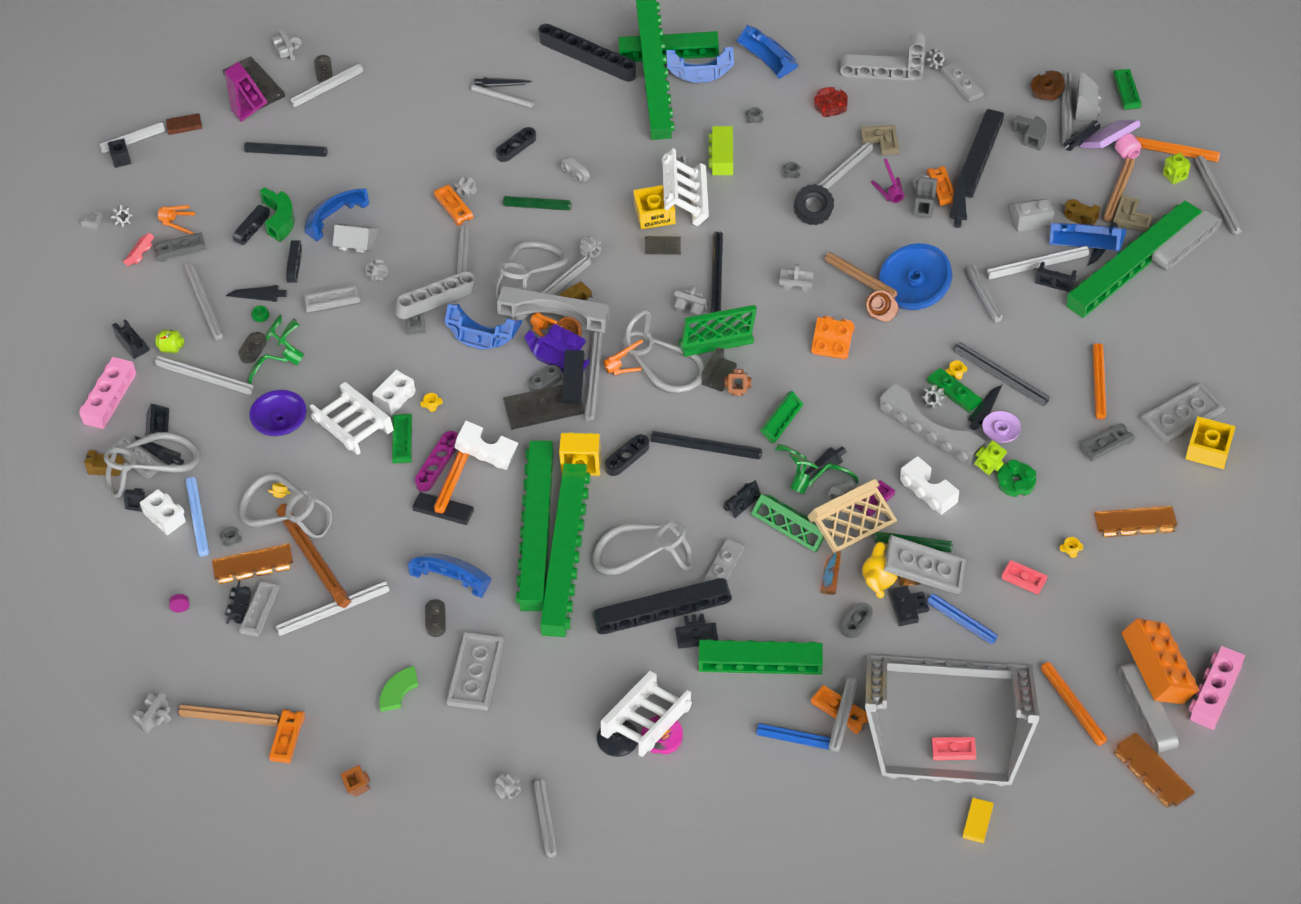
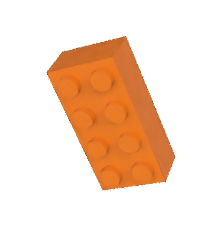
[1122,618,1199,705]

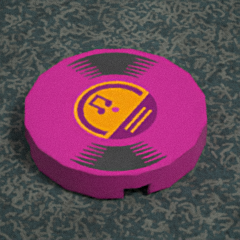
[641,715,683,755]

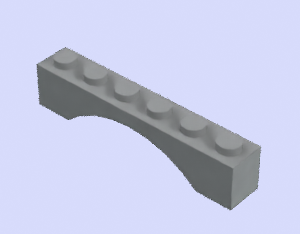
[497,286,610,333]
[880,383,986,467]

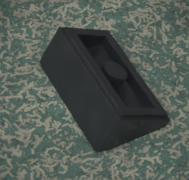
[145,404,169,436]

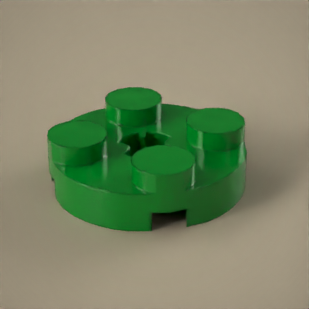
[997,459,1036,497]

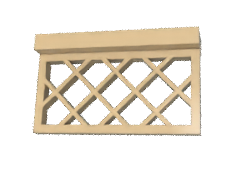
[807,479,897,554]

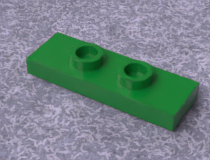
[1113,69,1142,110]
[927,368,982,413]
[760,391,804,444]
[392,414,412,464]

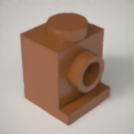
[340,765,370,797]

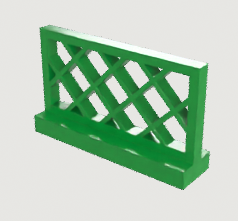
[678,305,757,357]

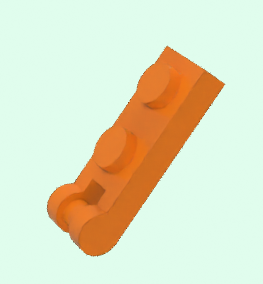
[926,166,954,206]
[433,184,473,226]
[811,685,868,734]
[269,709,305,764]

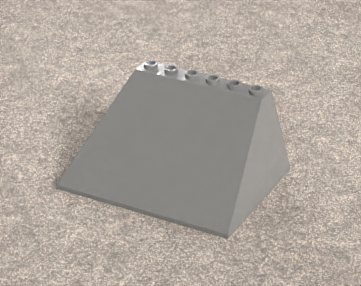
[865,654,1039,786]

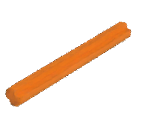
[1135,137,1220,162]
[1093,343,1107,420]
[434,451,469,514]
[1041,662,1107,746]

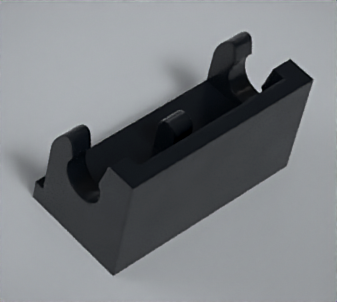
[1035,262,1077,292]
[112,319,150,359]

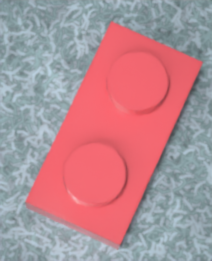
[123,232,154,266]
[1002,560,1047,595]
[932,737,976,760]

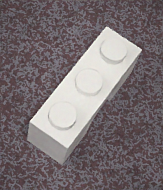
[454,421,518,470]
[900,456,959,515]

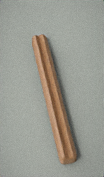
[1103,157,1135,222]
[825,252,897,298]
[178,704,280,726]

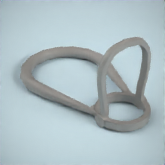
[496,241,568,299]
[622,310,706,393]
[104,432,200,498]
[239,473,332,539]
[592,520,693,575]

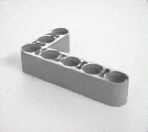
[840,32,926,81]

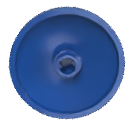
[879,243,953,310]

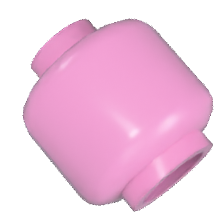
[1115,133,1141,159]

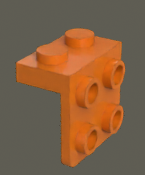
[811,316,855,359]

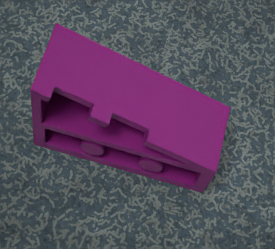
[224,62,268,122]

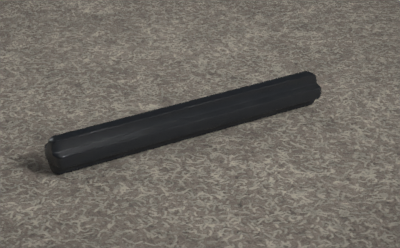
[244,142,328,157]

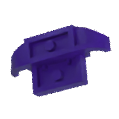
[524,324,590,373]

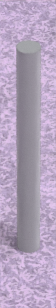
[471,84,534,108]

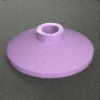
[982,411,1021,443]

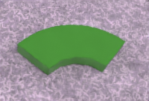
[380,666,418,712]

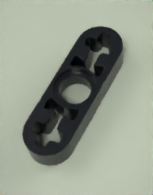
[496,127,536,162]
[233,204,270,245]
[286,240,302,283]
[605,434,649,476]

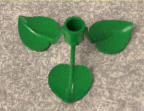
[248,314,304,384]
[775,444,859,495]

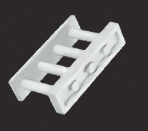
[662,148,709,226]
[310,382,394,455]
[601,671,692,757]

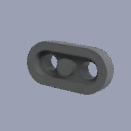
[528,365,562,394]
[841,602,873,638]

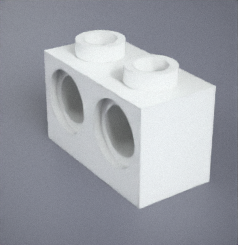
[372,370,415,415]
[140,489,186,535]

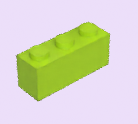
[709,126,733,175]

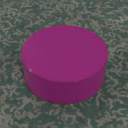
[169,594,190,613]

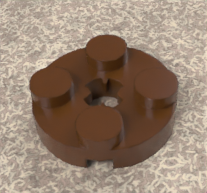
[1031,70,1066,101]

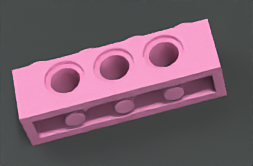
[79,357,137,429]
[1189,646,1245,730]

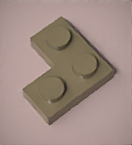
[861,125,899,155]
[1113,195,1153,232]

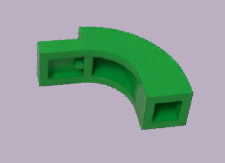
[260,187,295,242]

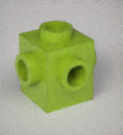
[1163,153,1191,184]
[974,440,1007,475]

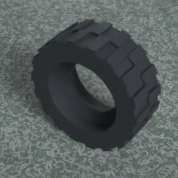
[794,184,834,225]

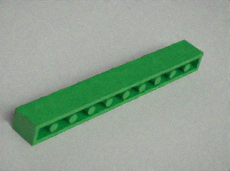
[636,0,675,140]
[1066,200,1202,318]
[516,441,554,611]
[540,463,591,637]

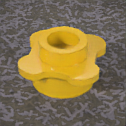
[946,360,967,379]
[420,393,443,412]
[268,483,290,498]
[1059,537,1083,558]

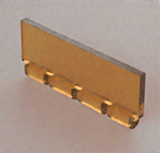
[1094,506,1178,538]
[212,543,293,584]
[1114,733,1195,808]

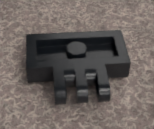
[888,586,930,626]
[675,614,718,649]

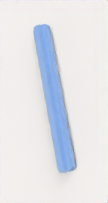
[185,477,209,557]

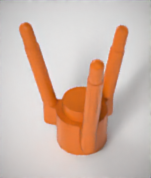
[158,205,196,235]
[530,312,557,337]
[603,340,643,376]

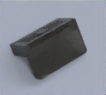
[645,235,682,255]
[702,347,737,392]

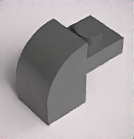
[1013,115,1047,151]
[914,177,938,218]

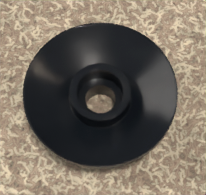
[597,720,638,757]

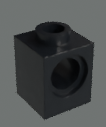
[107,138,132,168]

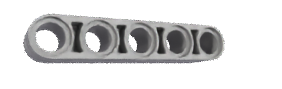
[1152,210,1222,270]
[395,271,475,319]
[1118,662,1179,753]

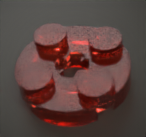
[814,87,848,117]

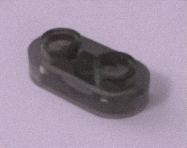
[314,55,333,82]
[238,332,267,364]
[425,599,446,637]

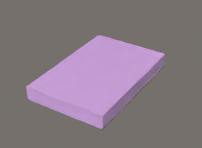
[1080,120,1140,148]

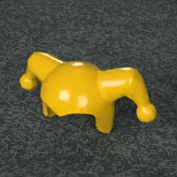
[862,542,897,598]

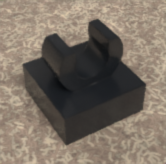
[123,488,145,512]

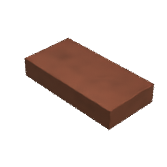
[166,113,202,135]

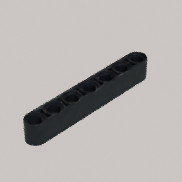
[539,24,636,82]
[960,109,1004,198]
[592,578,732,634]

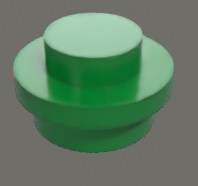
[251,305,270,322]

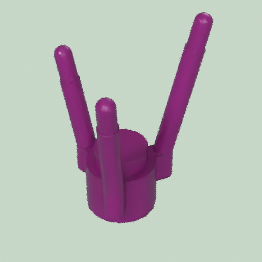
[871,158,905,203]

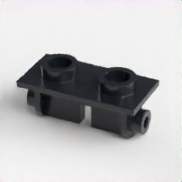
[723,480,761,518]
[225,581,251,624]

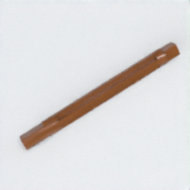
[276,503,352,609]

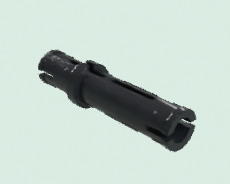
[1063,120,1100,151]

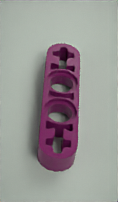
[415,431,458,492]

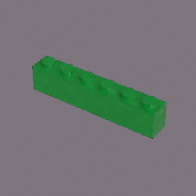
[618,31,719,62]
[699,639,823,675]

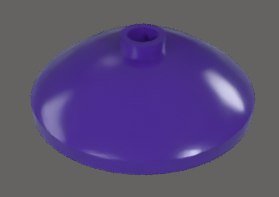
[249,390,307,436]

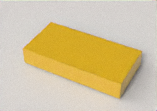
[963,798,994,843]

